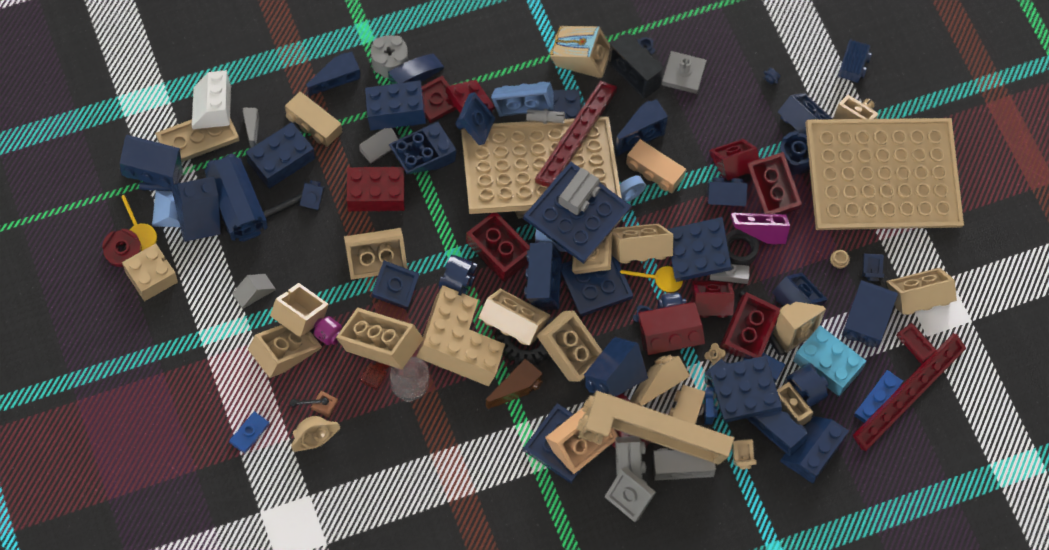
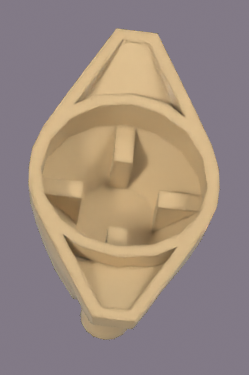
[291,416,340,452]

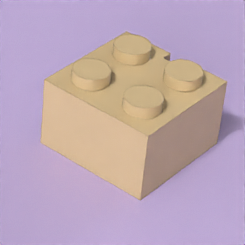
[122,244,178,301]
[270,283,329,337]

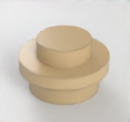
[830,250,850,269]

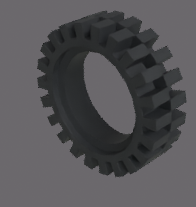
[497,305,554,366]

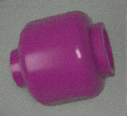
[314,316,342,345]

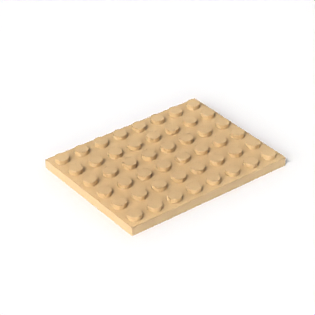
[461,116,622,214]
[805,118,964,230]

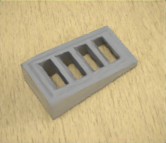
[243,108,259,148]

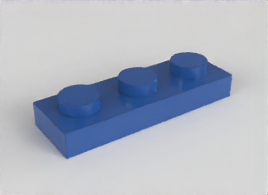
[854,370,903,423]

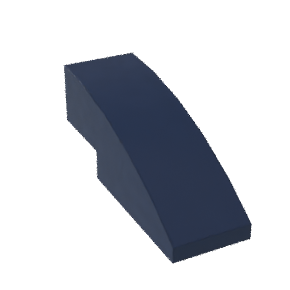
[388,54,444,84]

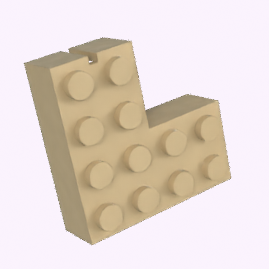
[416,285,505,386]

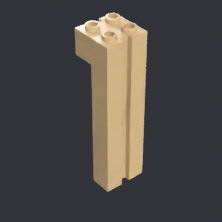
[577,391,734,465]

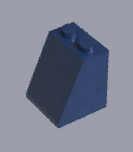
[842,280,898,348]
[584,337,648,397]

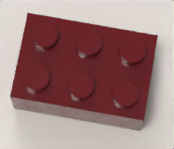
[347,167,404,211]
[466,212,530,282]

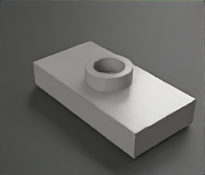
[710,264,749,284]

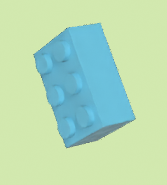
[793,325,866,396]

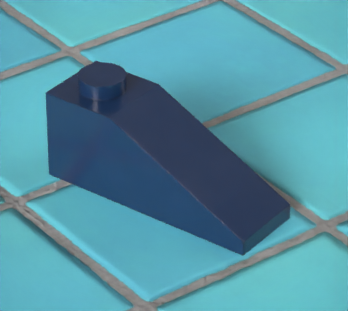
[306,52,360,96]

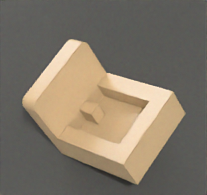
[732,439,756,469]

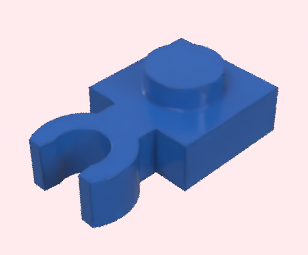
[704,387,718,424]

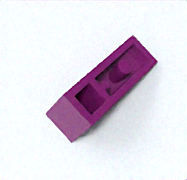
[731,213,790,245]

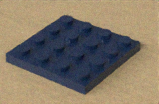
[523,162,631,264]

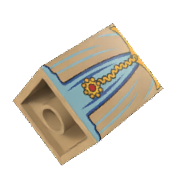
[550,26,610,78]

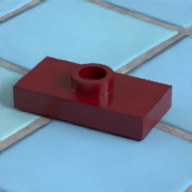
[896,323,936,364]

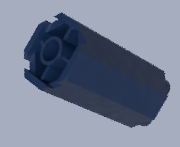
[204,154,268,241]

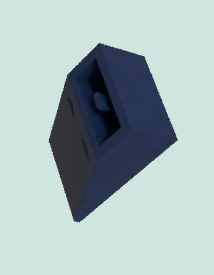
[389,122,457,174]

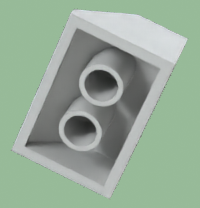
[192,70,231,129]

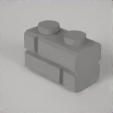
[559,168,601,215]
[615,436,646,480]

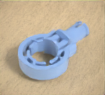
[620,176,646,202]

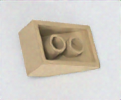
[248,325,322,378]
[630,355,690,406]

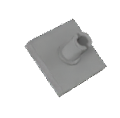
[662,51,706,94]
[605,467,656,522]

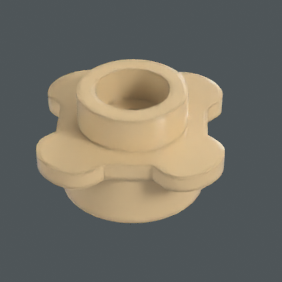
[705,343,726,365]

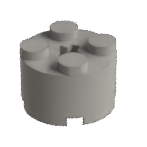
[371,35,408,78]

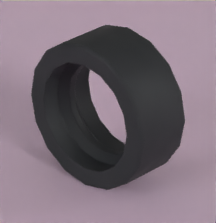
[726,229,759,266]

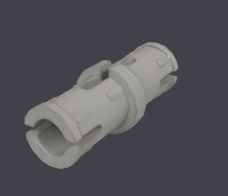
[526,109,565,124]

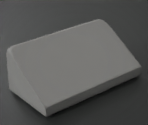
[359,128,399,164]

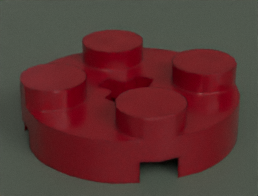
[102,229,142,268]

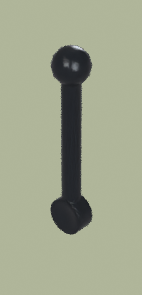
[289,397,329,407]

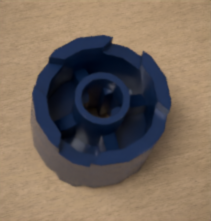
[778,131,810,175]
[439,255,478,296]
[784,363,828,408]

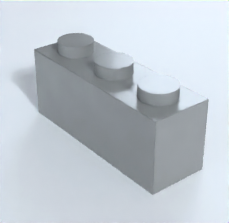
[652,448,716,481]

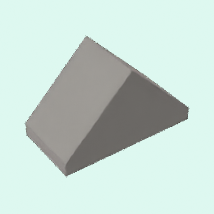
[232,274,276,309]

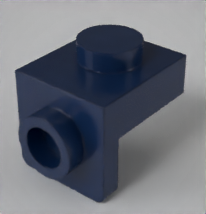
[300,180,325,210]
[862,254,884,281]

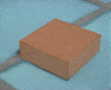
[311,391,338,418]

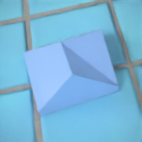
[152,191,180,227]

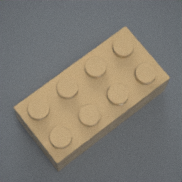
[336,308,424,369]

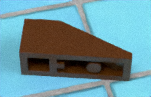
[486,359,543,409]

